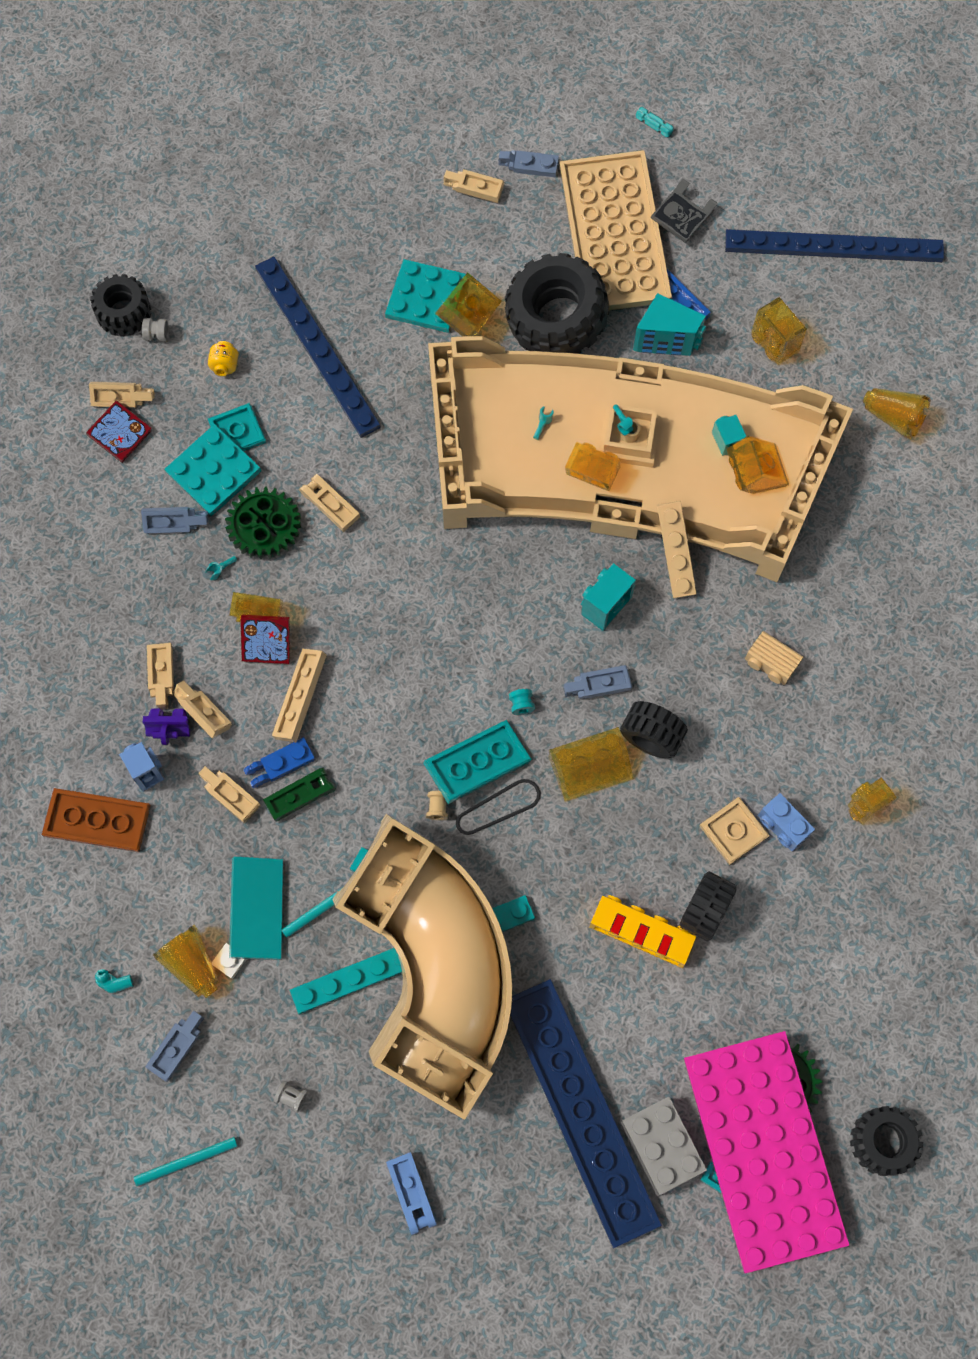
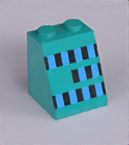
[633,293,706,356]

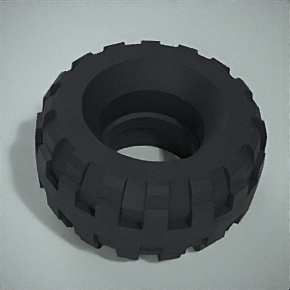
[505,253,609,354]

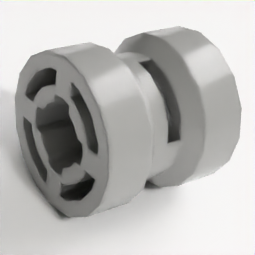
[142,318,169,342]

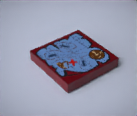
[86,400,152,463]
[240,614,290,664]

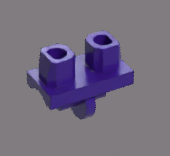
[142,708,190,746]

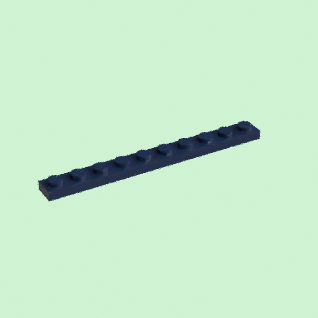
[725,229,944,263]
[255,257,380,438]

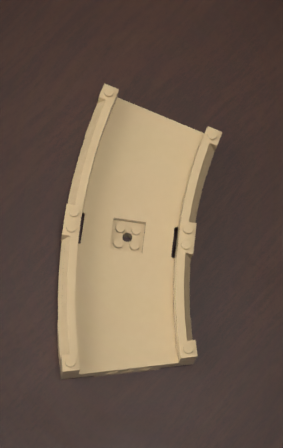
[428,336,853,582]

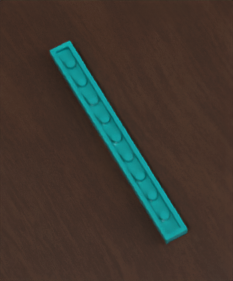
[290,895,535,1015]

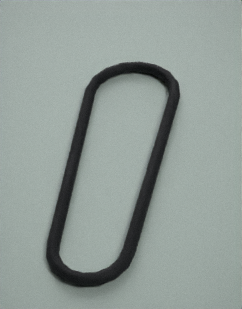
[456,779,540,835]

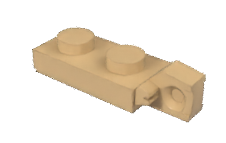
[443,169,504,203]
[89,382,155,407]
[147,643,174,710]
[173,681,232,738]
[198,766,261,824]

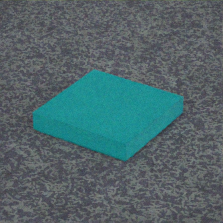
[208,403,266,451]

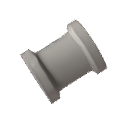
[273,1080,308,1113]

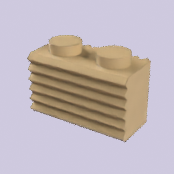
[745,631,803,685]

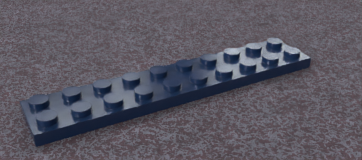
[510,979,662,1249]

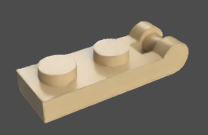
[299,474,360,532]

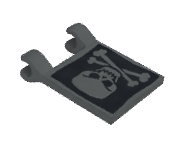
[650,179,718,243]

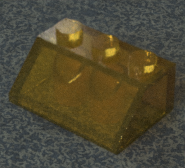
[548,727,634,802]

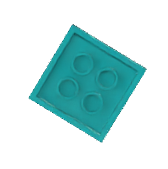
[385,259,467,333]
[164,424,262,516]

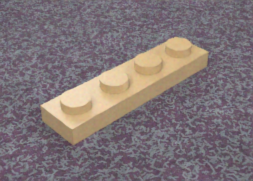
[657,501,697,598]
[272,649,327,743]

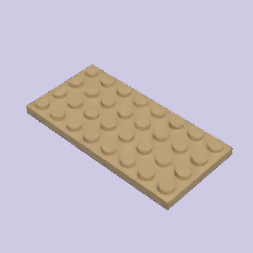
[560,150,672,310]

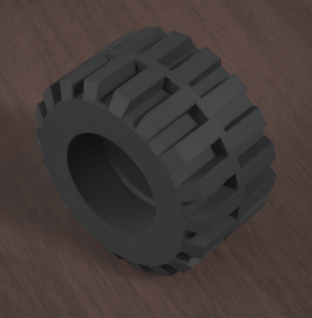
[90,274,151,336]
[620,701,688,759]
[680,871,737,942]
[850,1106,924,1176]

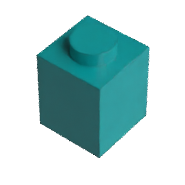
[712,414,747,456]

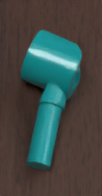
[613,404,633,436]
[533,406,554,440]
[205,556,237,581]

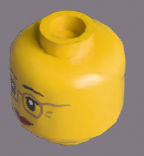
[208,341,239,376]

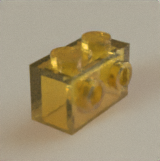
[565,442,621,491]
[229,592,283,622]
[847,777,897,825]

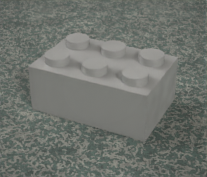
[620,1097,707,1196]

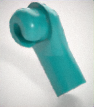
[95,969,134,993]

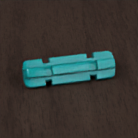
[635,107,674,137]

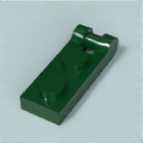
[263,767,336,822]

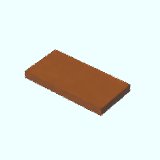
[41,788,151,852]

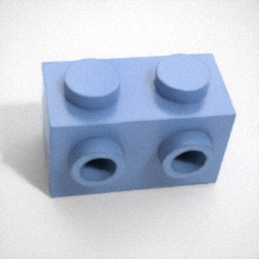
[119,742,164,792]
[758,793,815,852]

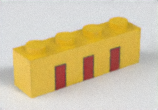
[589,895,696,968]

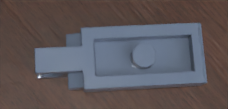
[498,150,559,178]
[141,507,208,533]
[563,665,632,699]
[145,1011,204,1082]

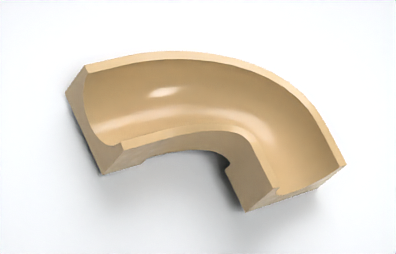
[332,814,512,1120]

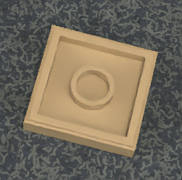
[699,797,769,865]

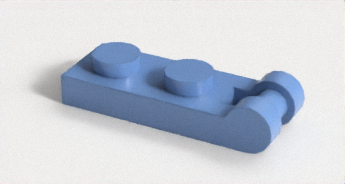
[386,1152,437,1235]

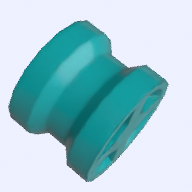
[509,689,535,715]

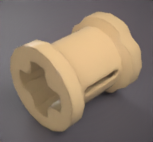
[426,791,448,820]

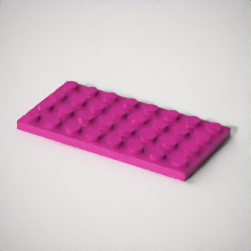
[683,1031,849,1274]

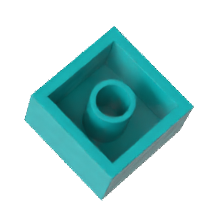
[581,563,636,631]

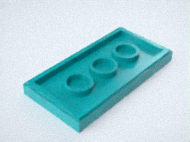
[423,720,532,804]
[229,856,283,960]

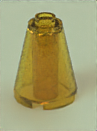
[863,388,931,440]
[152,924,219,998]

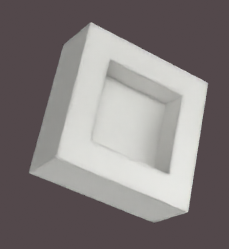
[211,943,247,979]

